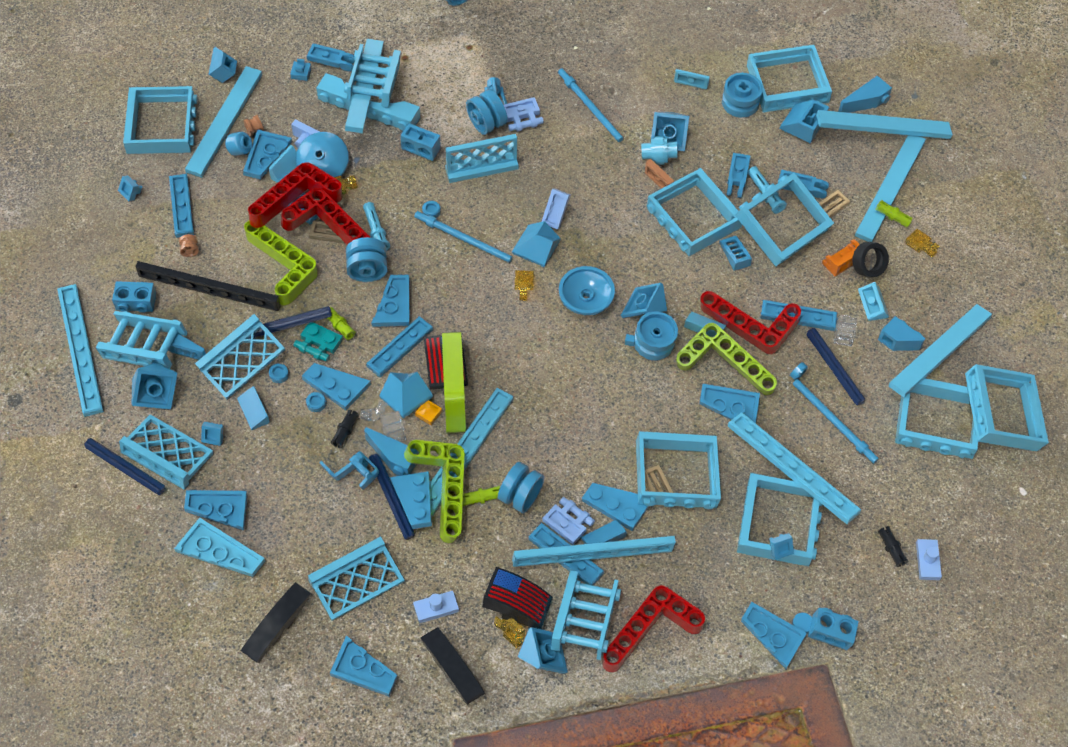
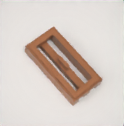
[645,159,674,189]

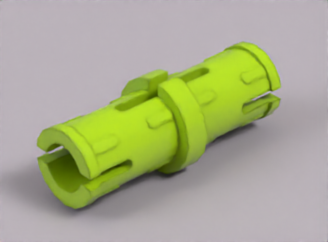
[875,200,913,228]
[327,307,356,340]
[463,486,500,506]

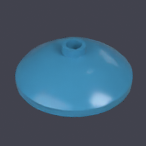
[296,132,349,179]
[559,266,615,315]

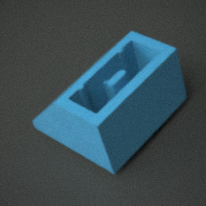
[779,100,829,143]

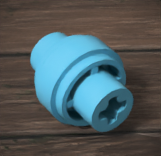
[641,136,678,165]

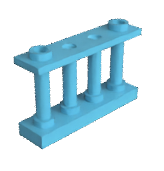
[344,44,401,107]
[96,311,188,369]
[551,570,621,660]

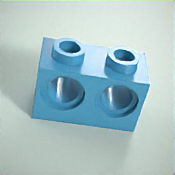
[400,123,441,161]
[112,281,157,313]
[808,608,859,650]

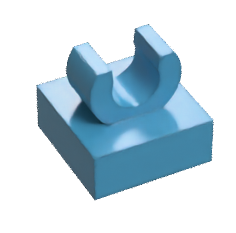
[290,59,311,81]
[118,175,142,201]
[201,422,223,446]
[769,533,794,560]

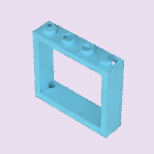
[747,45,832,113]
[123,86,198,154]
[647,168,742,256]
[735,173,834,267]
[965,364,1049,451]
[895,378,978,459]
[636,431,721,509]
[737,473,822,567]

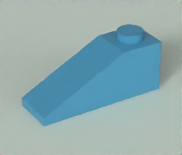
[838,76,892,113]
[364,427,419,476]

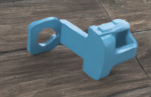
[319,451,379,490]

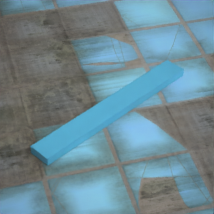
[345,39,384,133]
[185,66,262,178]
[816,110,953,139]
[855,135,926,242]
[57,284,104,417]
[888,304,992,397]
[431,388,513,516]
[728,412,861,524]
[512,536,676,567]

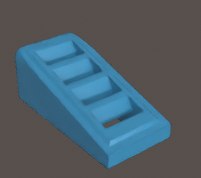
[719,236,752,271]
[168,333,206,360]

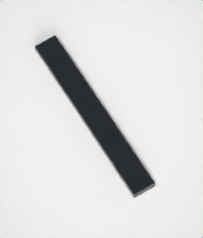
[135,261,281,311]

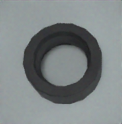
[852,242,889,277]

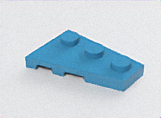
[243,130,292,180]
[371,275,410,327]
[302,363,371,411]
[699,384,760,423]
[390,471,432,529]
[582,483,649,531]
[184,490,248,531]
[741,602,807,669]
[330,635,397,697]

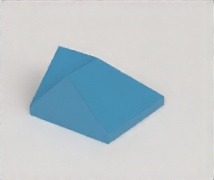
[650,112,689,151]
[512,221,561,267]
[620,283,667,318]
[131,363,177,409]
[379,372,433,419]
[518,628,568,674]

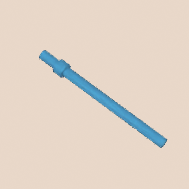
[558,68,624,142]
[414,211,513,263]
[793,379,879,464]

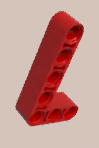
[248,162,342,228]
[281,188,371,245]
[700,291,801,354]
[602,585,705,673]

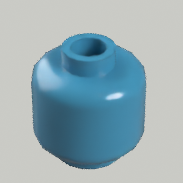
[225,132,252,156]

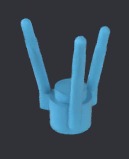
[484,77,507,104]

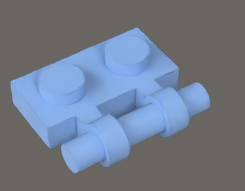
[504,97,544,132]
[542,497,595,545]

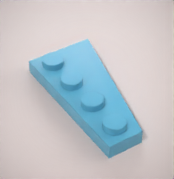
[174,518,265,577]

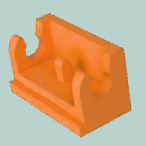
[822,239,860,277]

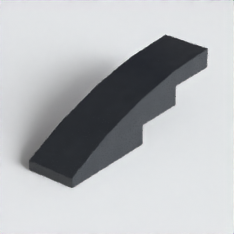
[240,582,312,663]
[420,627,485,705]

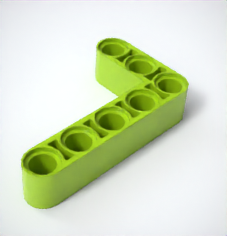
[244,220,318,306]
[676,323,777,395]
[442,332,466,433]
[404,440,465,543]

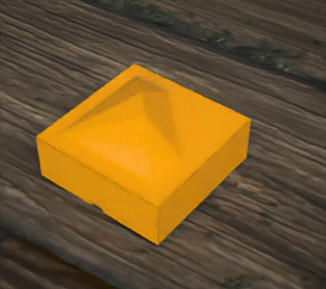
[415,400,442,425]

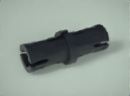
[330,410,359,448]
[878,526,908,567]

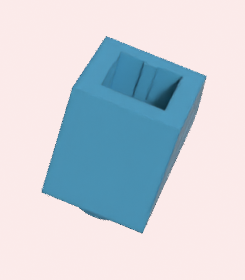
[209,47,237,83]
[878,316,925,351]

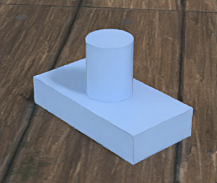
[291,119,320,148]
[541,188,570,229]
[916,539,942,580]
[413,591,459,624]

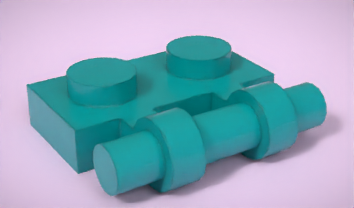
[293,322,343,362]

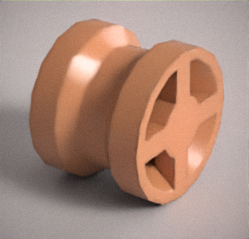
[243,115,264,136]
[179,234,199,257]

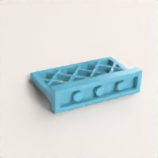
[445,134,518,183]
[195,314,286,399]
[119,414,213,490]
[308,537,404,621]

